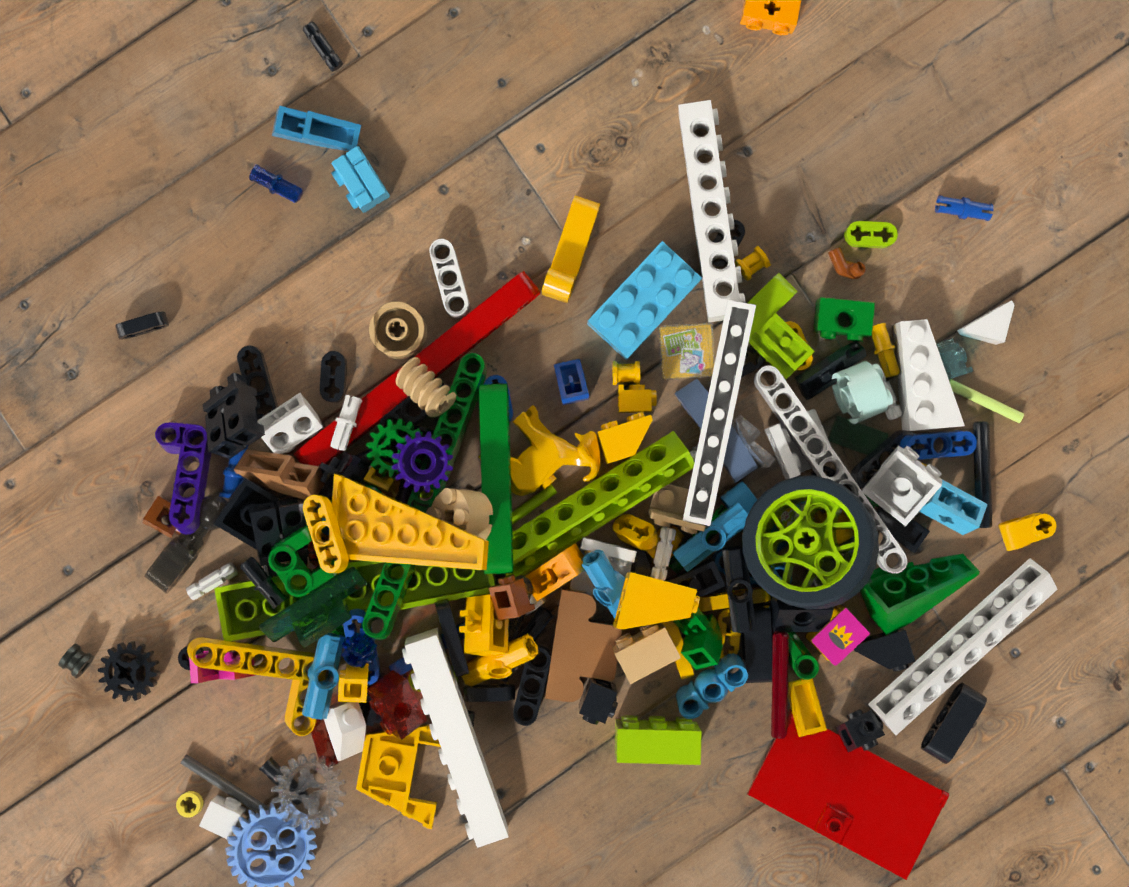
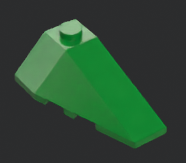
[860,554,980,635]

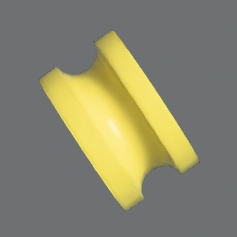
[176,791,203,817]

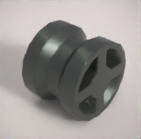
[58,644,94,678]

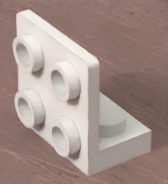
[764,409,831,479]
[570,537,637,596]

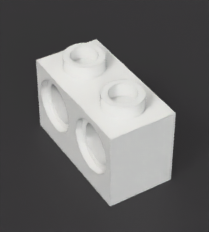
[257,393,323,454]

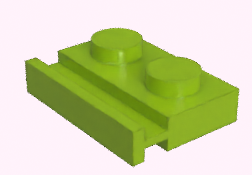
[748,313,815,380]

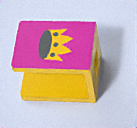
[805,605,870,666]

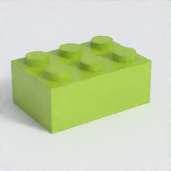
[615,715,702,765]

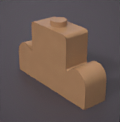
[545,588,622,702]

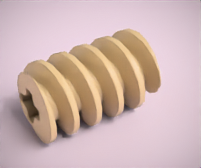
[396,357,456,418]

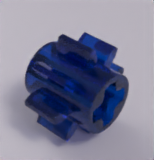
[341,632,377,668]

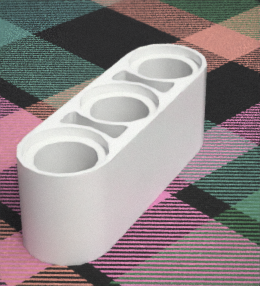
[429,239,470,319]

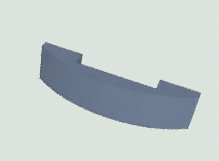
[674,379,758,483]

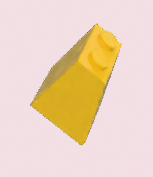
[613,572,700,630]

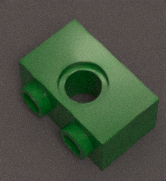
[813,297,875,342]

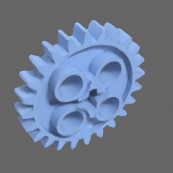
[225,802,317,887]

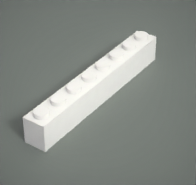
[683,300,756,526]
[402,628,509,848]

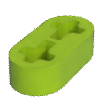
[844,221,898,248]

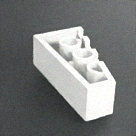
[892,319,965,431]

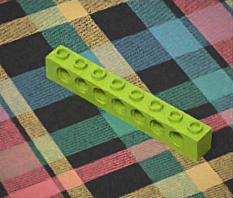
[505,431,694,579]

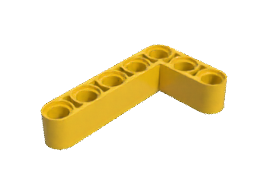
[187,637,326,736]

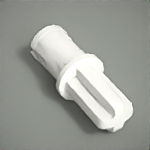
[331,395,363,451]

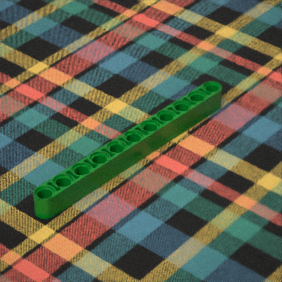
[362,353,487,640]

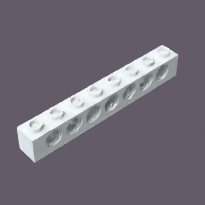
[678,100,746,322]
[868,558,1058,735]

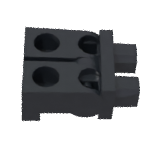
[203,373,265,459]
[248,497,311,577]

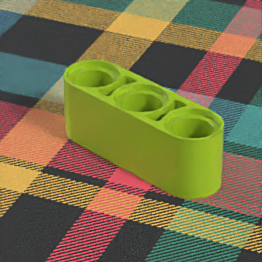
[748,273,798,339]

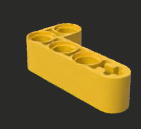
[542,195,600,303]

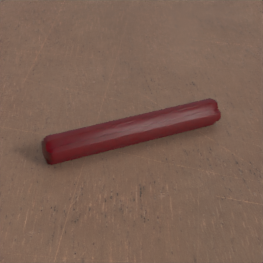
[771,631,789,739]

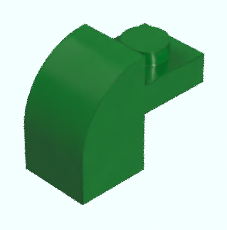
[673,608,722,670]

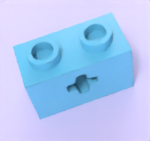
[919,480,988,535]

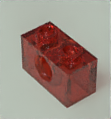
[367,670,427,740]

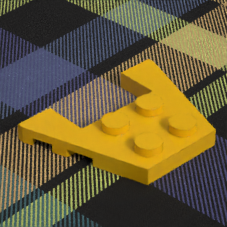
[356,724,441,829]

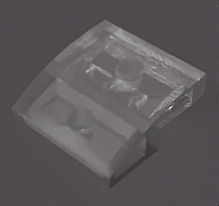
[732,415,775,468]

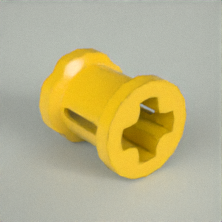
[734,246,771,281]
[612,361,640,385]

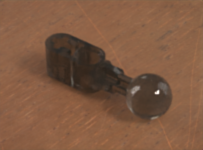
[144,495,227,594]

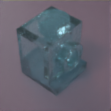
[937,338,974,379]

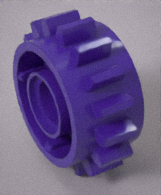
[391,431,453,493]

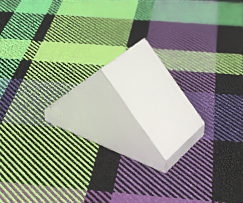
[957,300,1014,345]

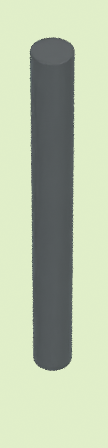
[180,754,269,813]

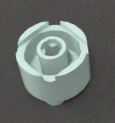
[832,361,893,424]

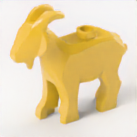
[478,405,600,496]

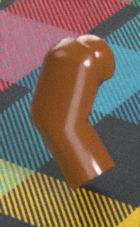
[828,247,866,280]

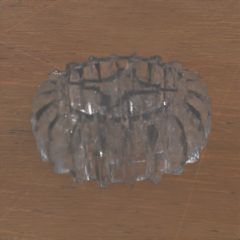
[271,753,346,830]

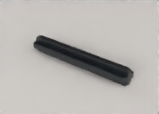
[973,421,992,528]

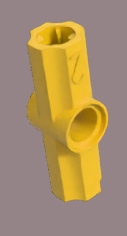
[461,634,539,687]

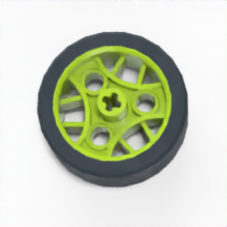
[742,476,879,609]

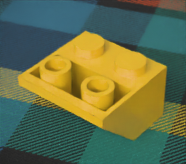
[597,412,653,464]

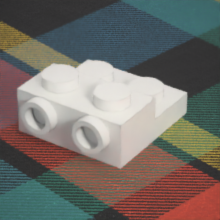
[862,445,942,526]

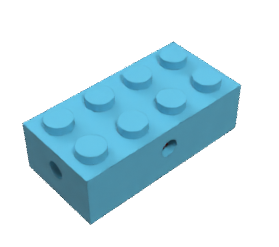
[587,241,702,360]

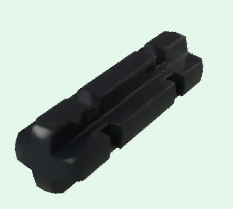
[303,21,343,72]

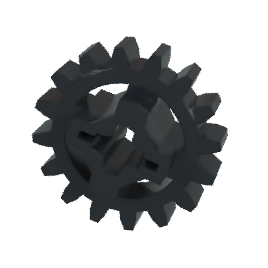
[98,641,160,702]

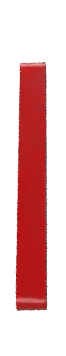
[294,271,541,469]

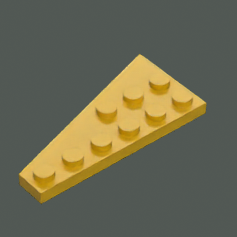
[328,474,489,570]

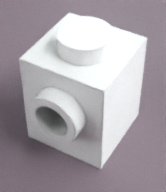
[199,795,247,839]

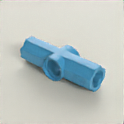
[672,502,748,572]
[582,549,625,619]
[302,632,345,720]

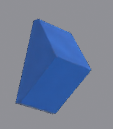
[554,359,589,405]

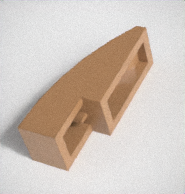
[234,449,325,500]

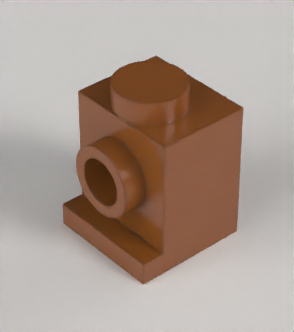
[143,496,184,539]
[489,574,535,620]

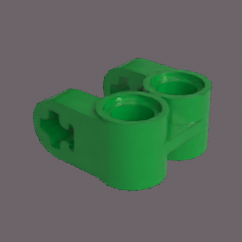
[268,525,338,597]

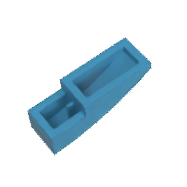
[272,106,361,151]

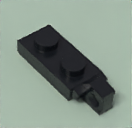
[795,340,867,400]

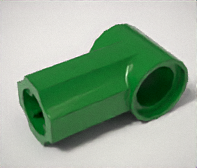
[772,632,819,680]

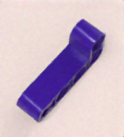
[155,422,212,535]

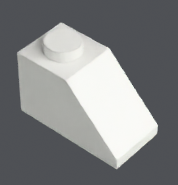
[324,702,366,761]

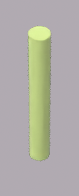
[949,379,1024,423]

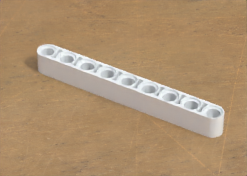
[754,366,907,573]

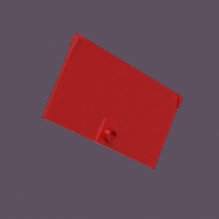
[747,708,949,880]

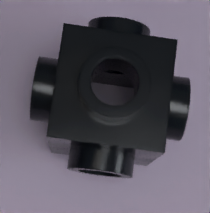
[836,709,885,753]

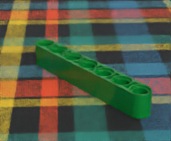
[479,384,513,574]

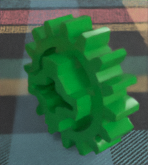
[366,419,425,480]

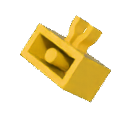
[459,594,509,656]

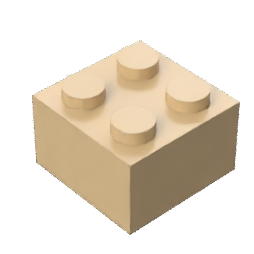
[613,623,681,684]

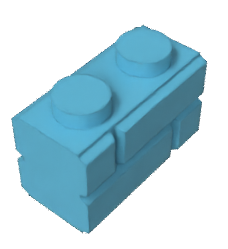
[331,146,390,213]

